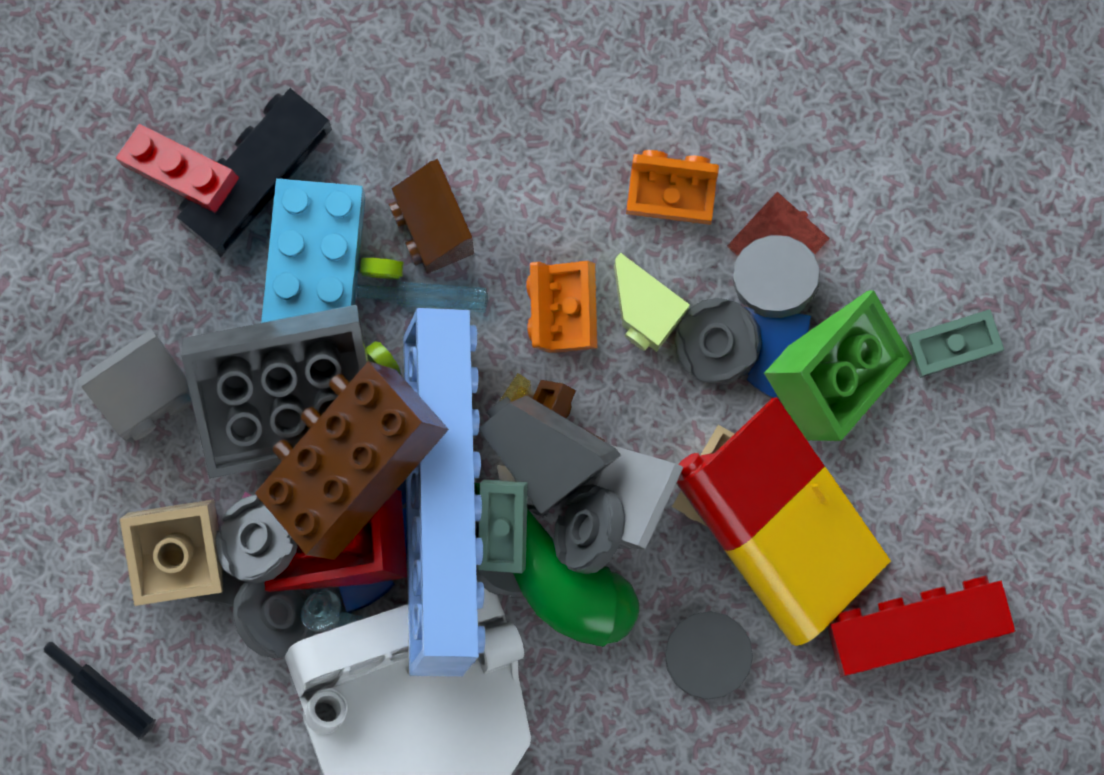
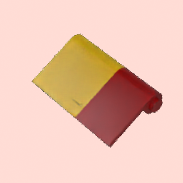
[676,397,891,646]

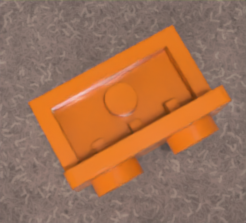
[626,150,719,225]
[526,260,598,353]

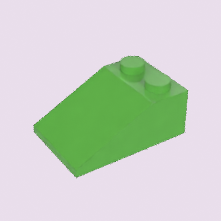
[764,290,912,441]

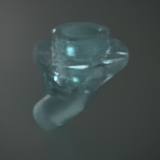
[301,590,363,634]

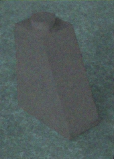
[479,396,621,514]

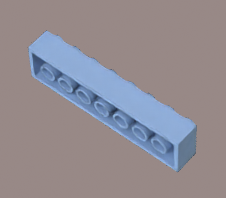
[403,308,485,677]

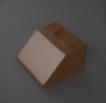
[388,159,474,274]

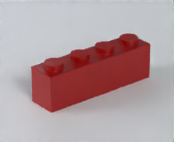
[827,575,1016,677]

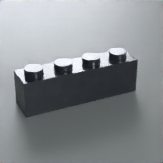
[177,88,332,258]

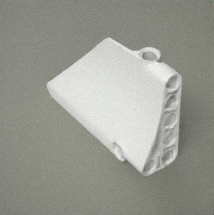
[285,581,531,775]

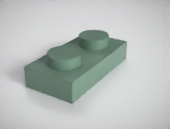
[906,309,1004,378]
[478,479,528,573]

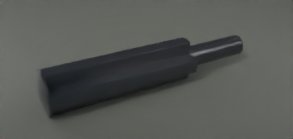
[43,642,156,740]

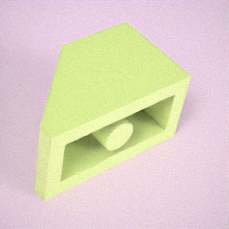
[614,253,690,352]

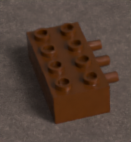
[255,361,449,560]

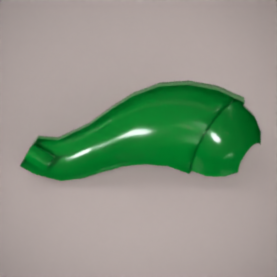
[474,482,639,647]

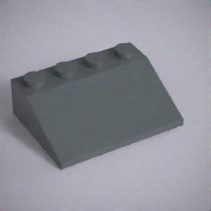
[181,305,368,479]

